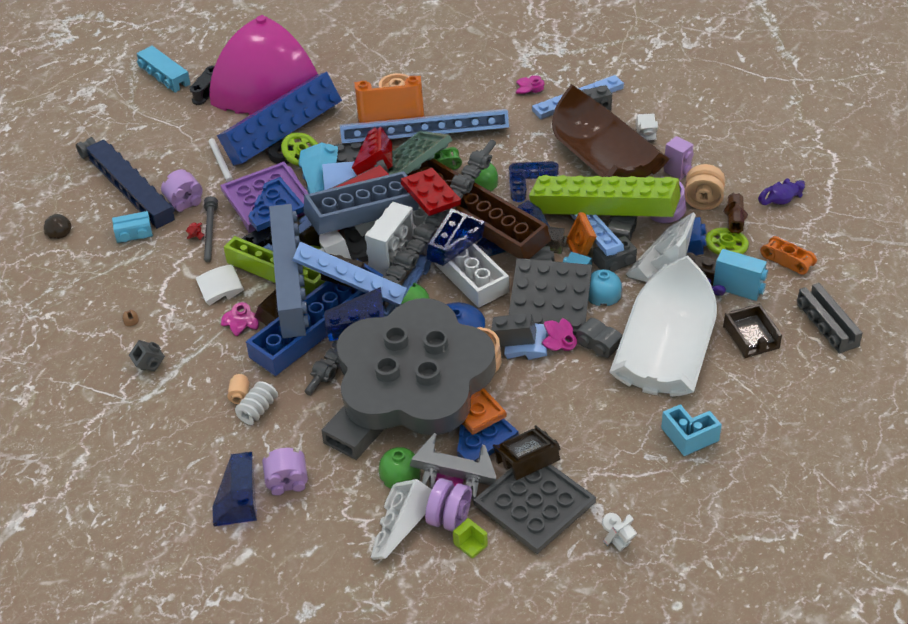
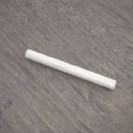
[208,138,233,182]

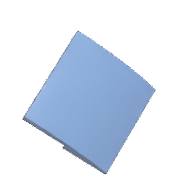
[322,162,357,190]
[504,323,548,360]

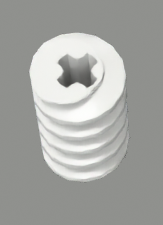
[235,382,278,425]

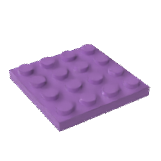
[220,162,309,230]

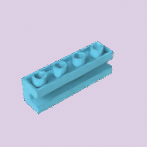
[137,46,191,92]

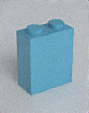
[713,249,768,301]

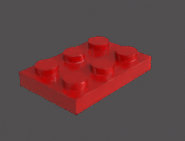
[401,168,461,216]

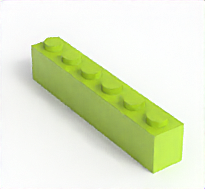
[224,236,326,296]

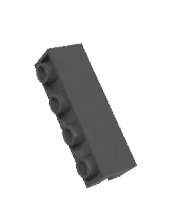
[797,283,863,354]

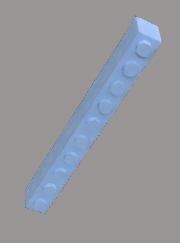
[340,109,509,144]

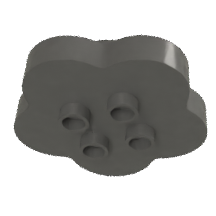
[337,298,496,435]

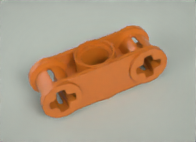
[760,236,817,275]

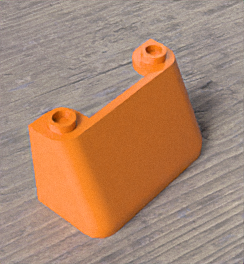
[354,76,425,123]

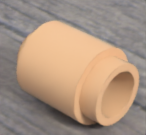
[227,374,250,404]

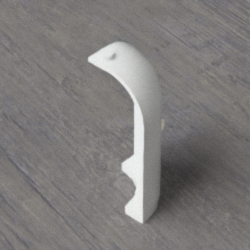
[610,255,717,396]

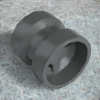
[76,137,96,159]

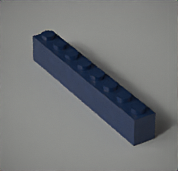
[86,139,175,229]

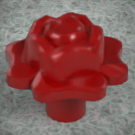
[186,222,204,240]

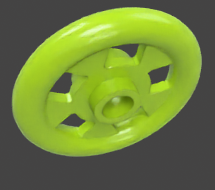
[281,133,318,167]
[706,228,749,255]

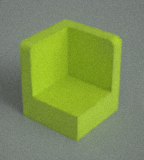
[453,518,488,558]

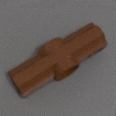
[724,193,748,234]

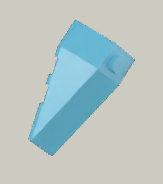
[299,142,338,194]

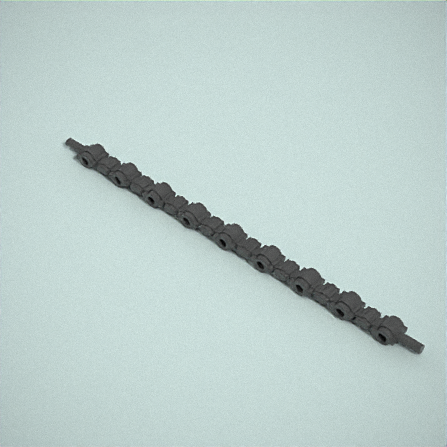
[305,140,496,395]

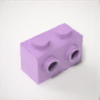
[663,136,694,180]

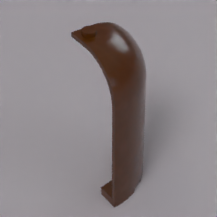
[552,84,670,177]

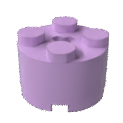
[161,169,203,212]
[262,448,308,495]

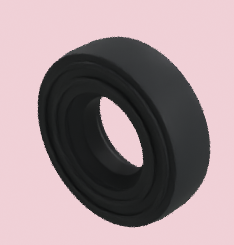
[268,139,298,164]

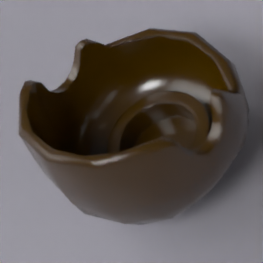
[44,214,72,239]

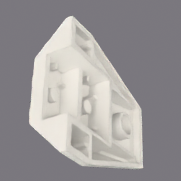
[626,212,696,282]

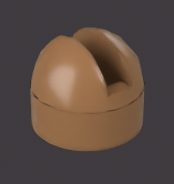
[122,310,139,326]

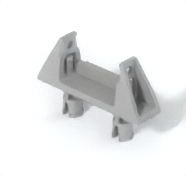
[410,433,496,500]

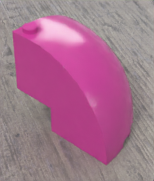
[210,15,317,115]

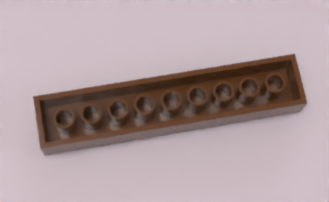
[407,158,551,259]

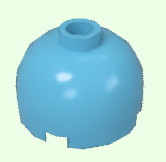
[588,269,622,306]

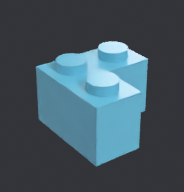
[661,404,722,456]

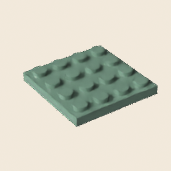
[388,131,452,176]

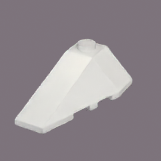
[319,230,351,259]
[371,479,432,560]

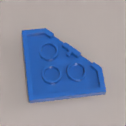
[248,177,304,232]
[457,418,519,462]

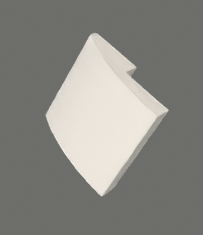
[196,264,244,306]

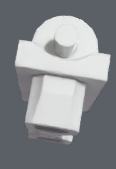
[602,513,637,551]

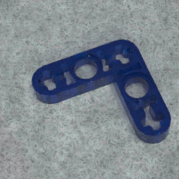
[509,161,559,202]

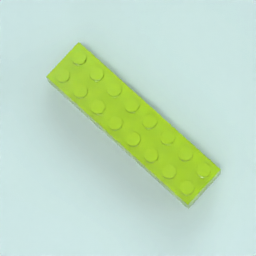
[529,175,681,217]

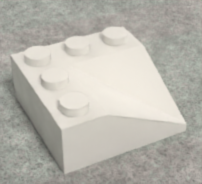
[365,202,414,276]

